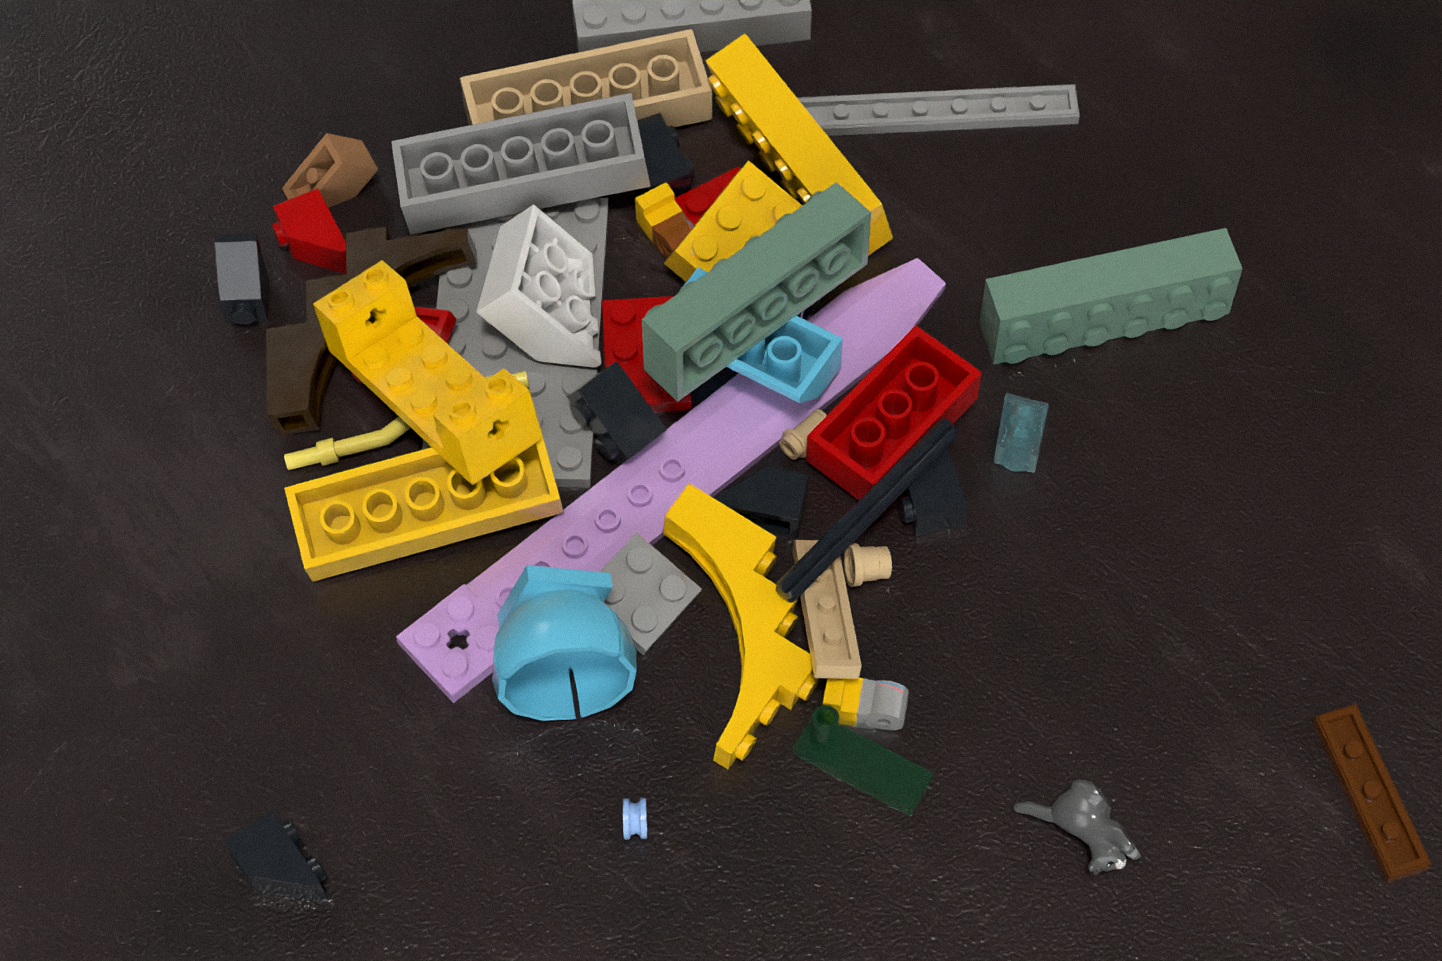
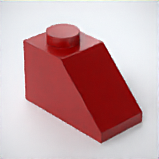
[271,188,347,274]

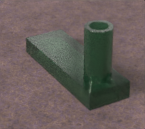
[793,705,934,817]

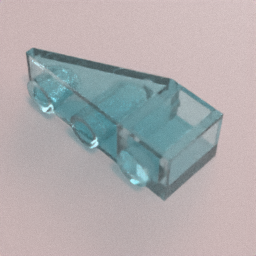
[993,393,1050,473]

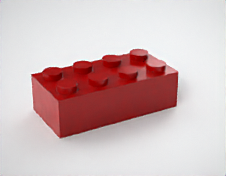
[806,325,982,500]

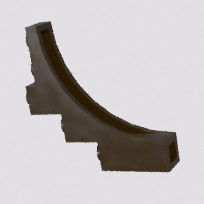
[266,227,477,436]

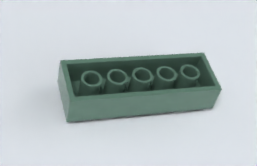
[642,182,871,402]
[979,228,1243,365]

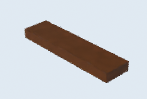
[1312,704,1432,883]

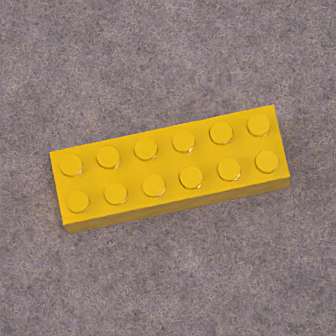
[706,33,893,256]
[284,418,563,582]

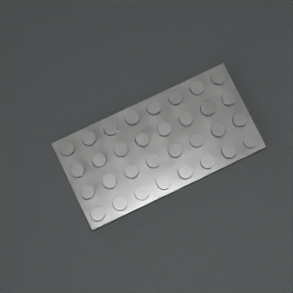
[422,197,609,488]

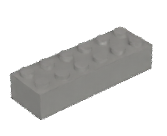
[571,0,812,53]
[391,93,650,235]

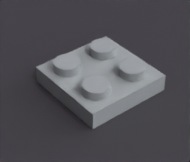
[600,532,702,655]

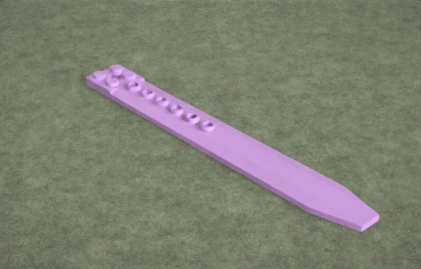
[396,258,946,703]

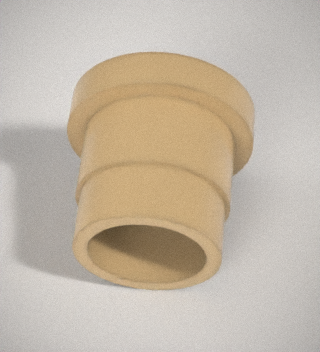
[843,543,892,587]

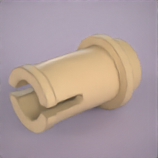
[779,409,827,460]

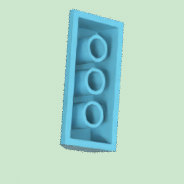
[685,268,843,403]

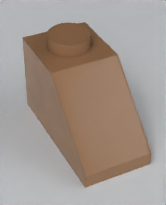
[282,133,378,208]

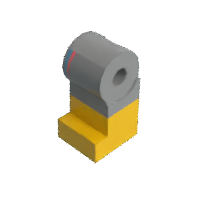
[822,678,909,730]

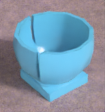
[492,565,637,721]

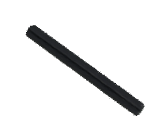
[775,418,958,603]

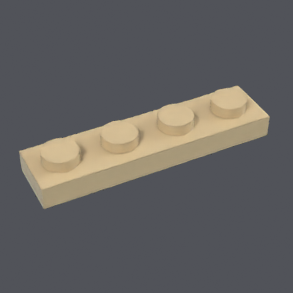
[792,540,861,679]

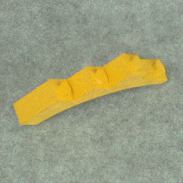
[663,483,820,770]

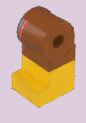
[635,182,694,259]

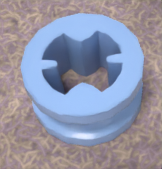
[623,798,647,839]

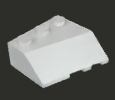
[476,204,601,368]

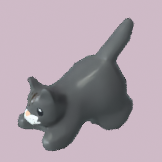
[1013,779,1141,875]

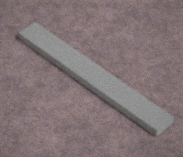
[798,84,1080,136]

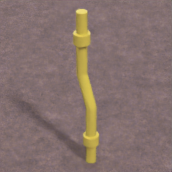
[284,371,530,471]

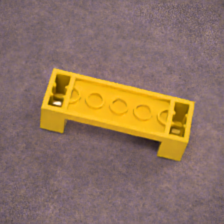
[313,260,543,485]

